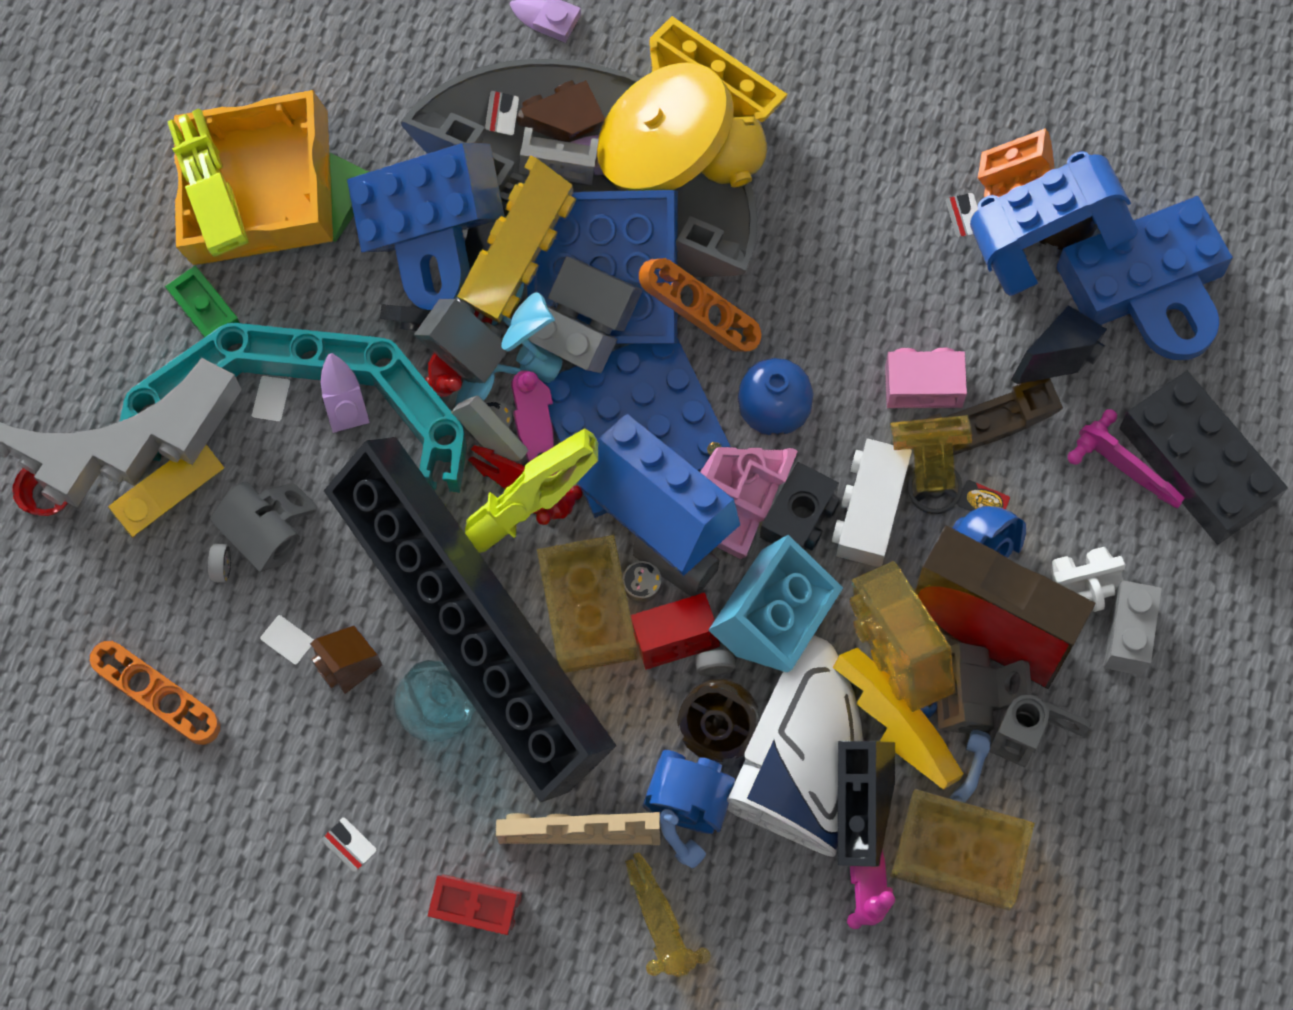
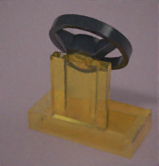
[890,415,972,514]

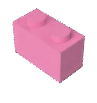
[885,348,967,408]

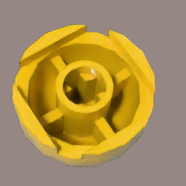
[702,119,767,188]

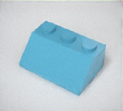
[709,535,843,672]

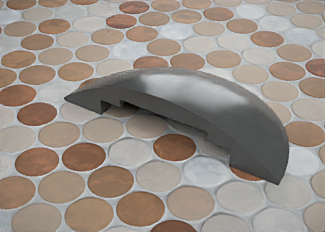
[401,59,758,277]

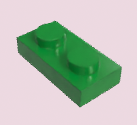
[165,265,240,338]

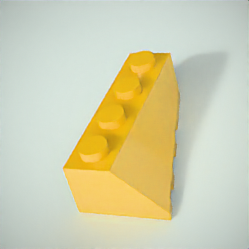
[457,155,576,324]

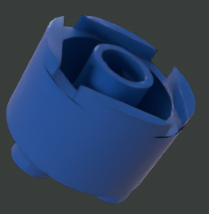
[642,750,735,834]

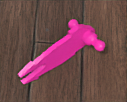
[511,371,558,476]
[1067,409,1185,509]
[847,849,895,929]

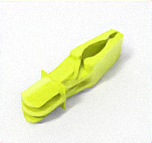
[167,108,249,257]
[465,428,598,553]

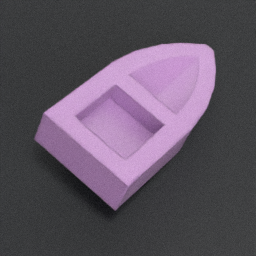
[510,0,581,43]
[321,353,370,433]

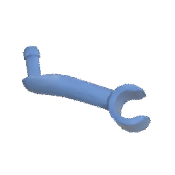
[950,730,991,809]
[660,809,706,868]

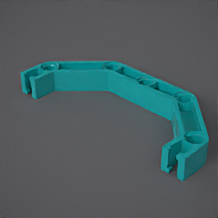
[119,323,467,493]

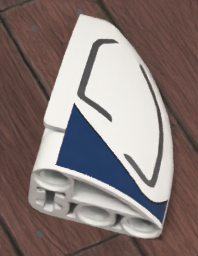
[727,635,863,857]

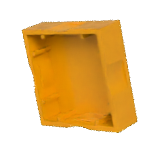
[174,90,333,265]

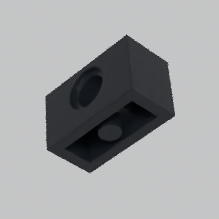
[760,462,841,551]

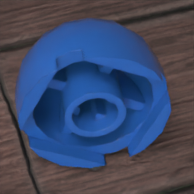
[738,358,814,435]
[953,506,1026,558]

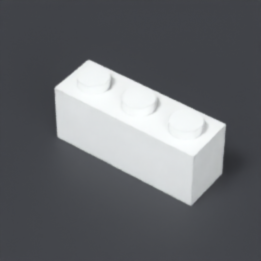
[832,439,912,568]

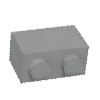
[528,305,617,373]
[1103,580,1162,676]

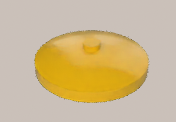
[597,63,734,191]

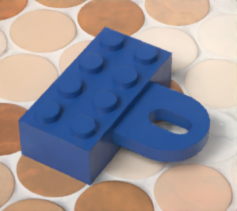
[347,143,505,310]
[1056,196,1233,360]

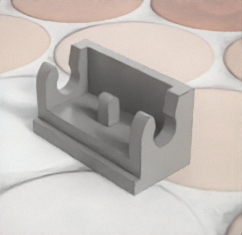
[519,127,599,185]

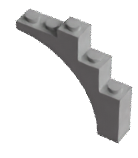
[0,358,242,507]

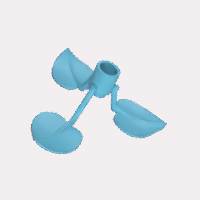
[455,283,563,427]

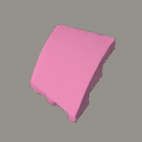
[701,447,798,559]

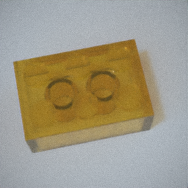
[537,535,637,673]
[849,561,955,712]
[890,789,1035,911]

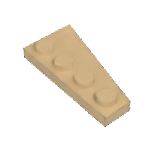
[496,812,661,845]

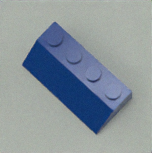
[578,414,741,576]

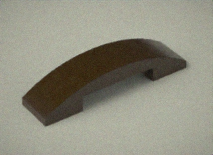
[904,378,1063,462]

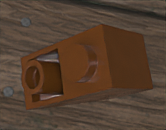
[516,80,605,142]
[310,626,382,694]

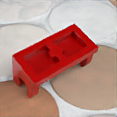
[630,593,720,670]
[428,874,522,935]

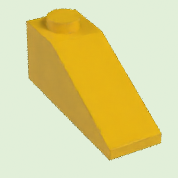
[108,445,224,538]

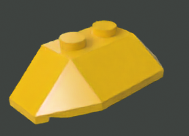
[649,16,787,125]

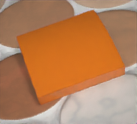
[978,128,1054,198]

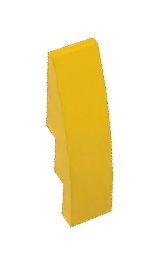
[832,648,963,790]

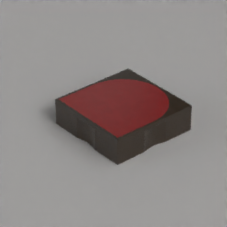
[908,525,1096,689]

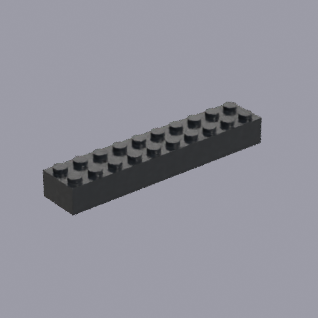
[324,437,617,802]

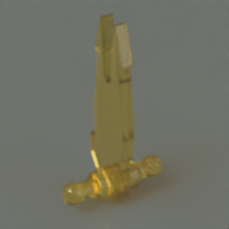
[625,852,711,977]

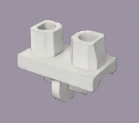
[1051,547,1125,612]

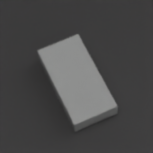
[451,395,529,462]

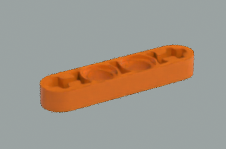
[639,258,762,352]
[89,641,221,745]

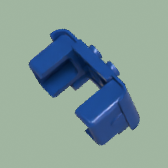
[970,151,1138,296]

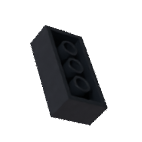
[1119,370,1288,545]

